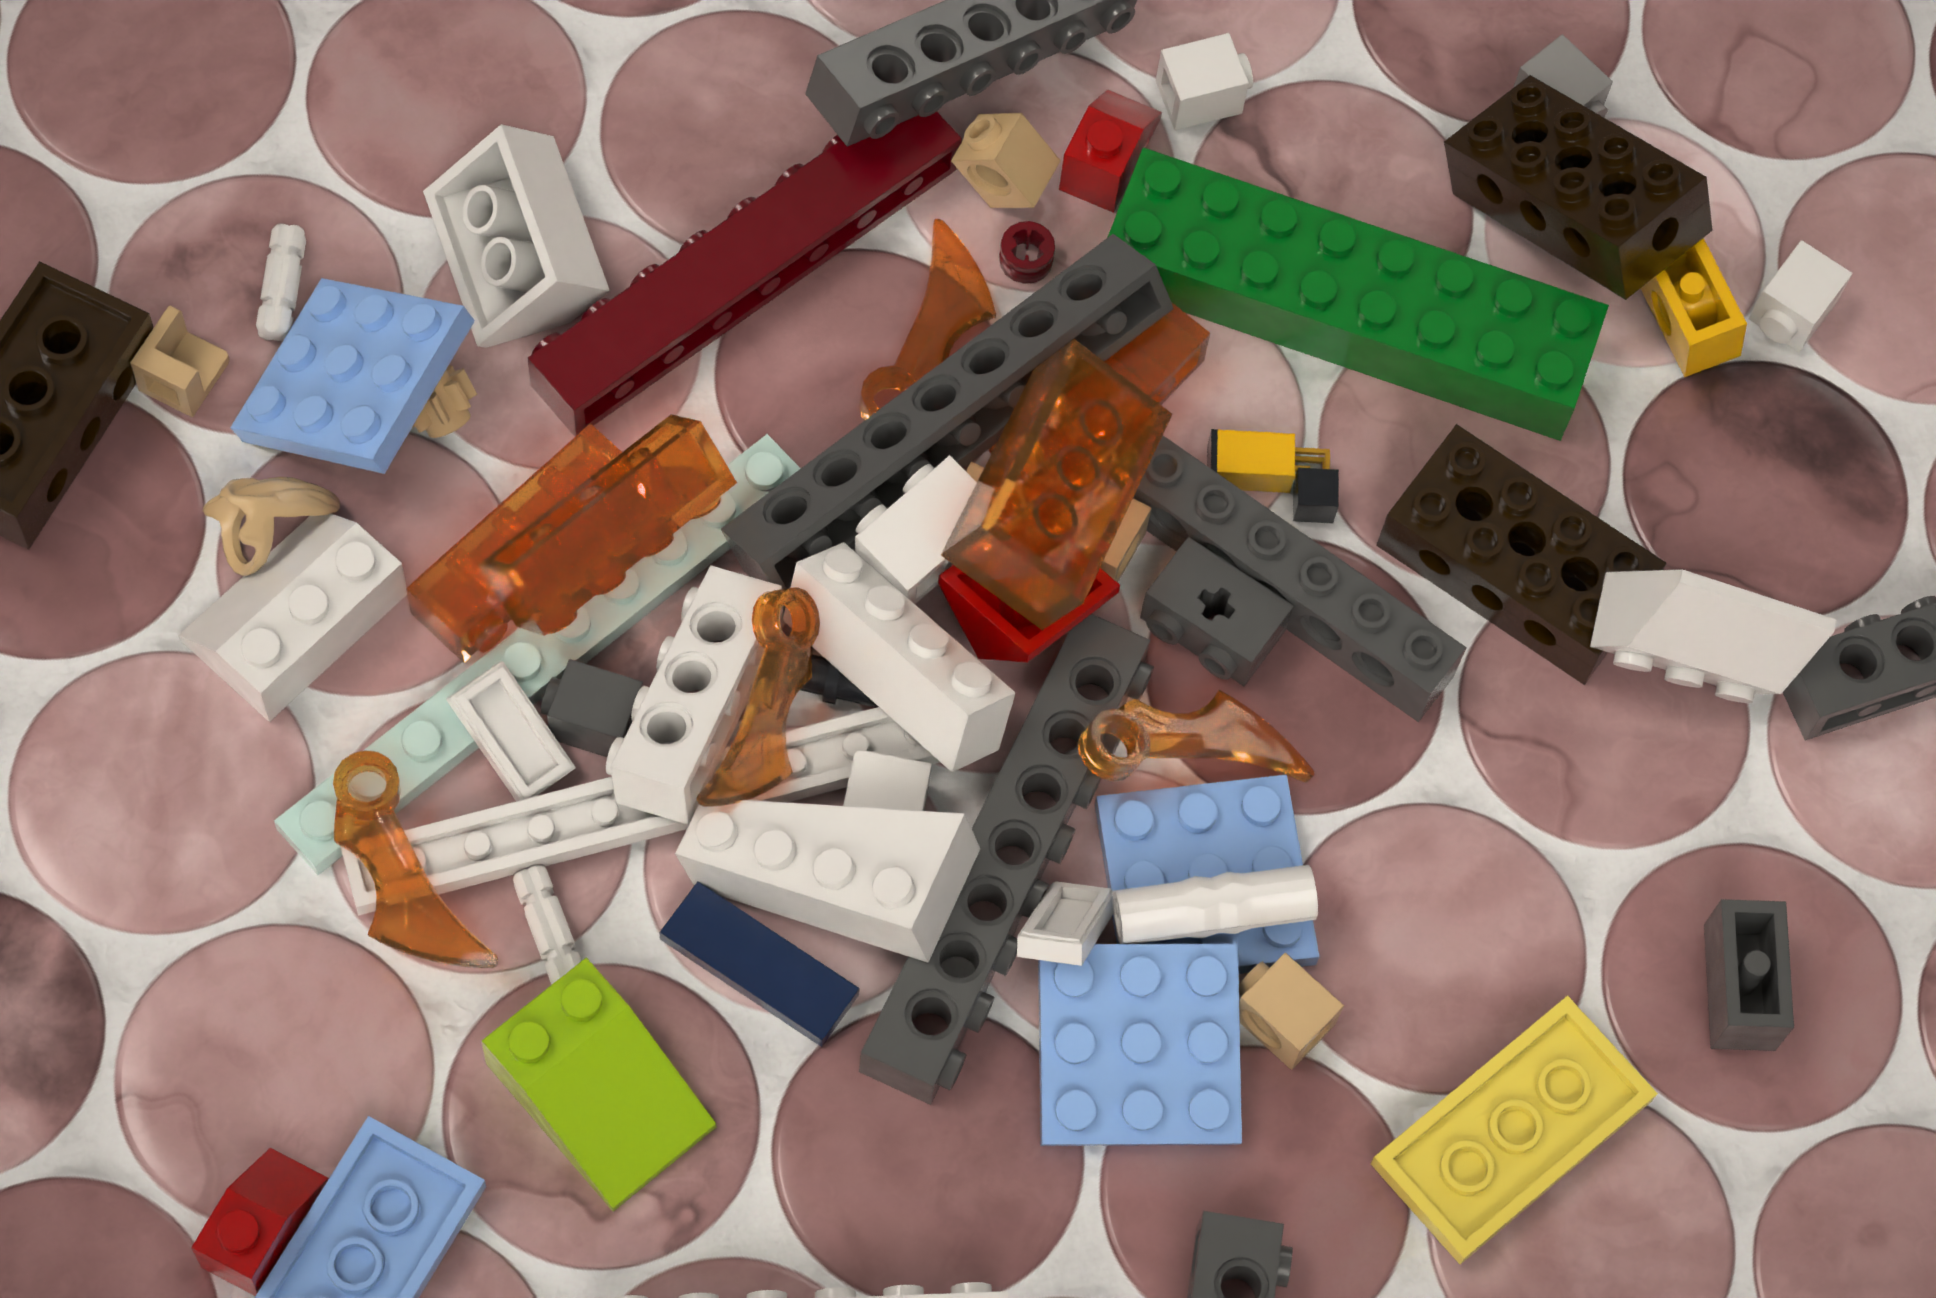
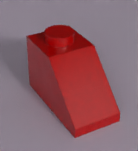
[1059,89,1162,213]
[191,1148,329,1296]

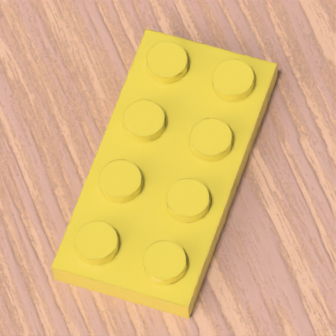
[1370,995,1658,1265]

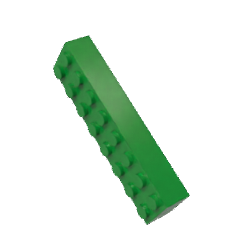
[1107,147,1609,441]

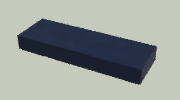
[659,881,860,1047]

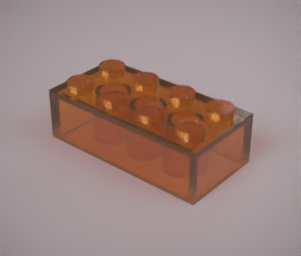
[941,339,1173,630]

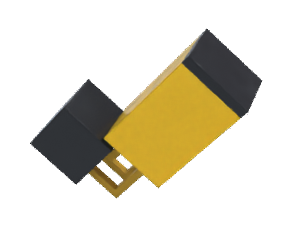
[1207,429,1339,523]

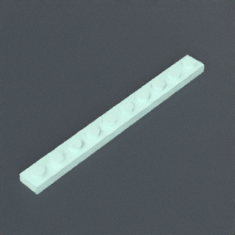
[274,434,801,875]

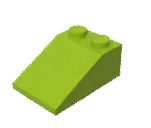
[481,957,716,1212]

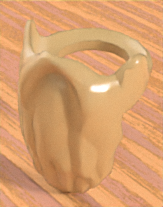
[203,477,340,576]

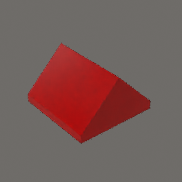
[938,507,1120,663]

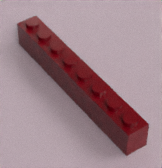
[528,111,962,438]

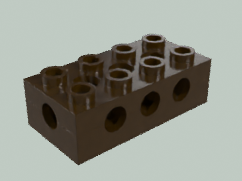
[1444,75,1713,300]
[0,261,154,549]
[1376,424,1667,685]

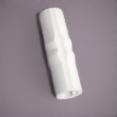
[1113,865,1318,944]

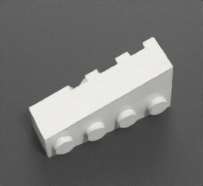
[675,797,980,963]

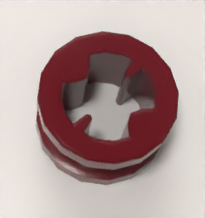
[999,221,1055,284]

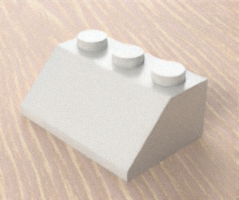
[423,124,610,348]
[178,513,408,722]
[1590,569,1837,703]

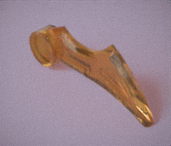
[859,219,996,421]
[696,587,820,807]
[1078,690,1315,782]
[333,750,499,968]

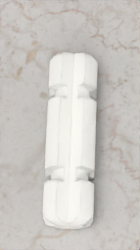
[256,224,306,342]
[513,865,582,985]

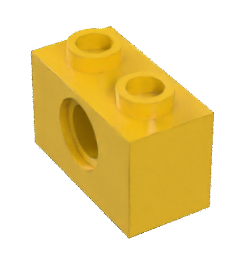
[1640,238,1747,378]

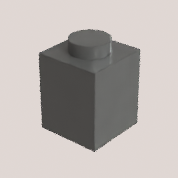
[541,659,643,757]

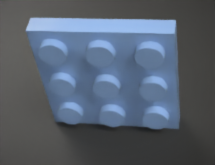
[230,278,475,474]
[1095,775,1319,974]
[1038,944,1242,1146]

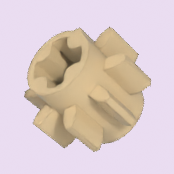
[412,365,477,438]

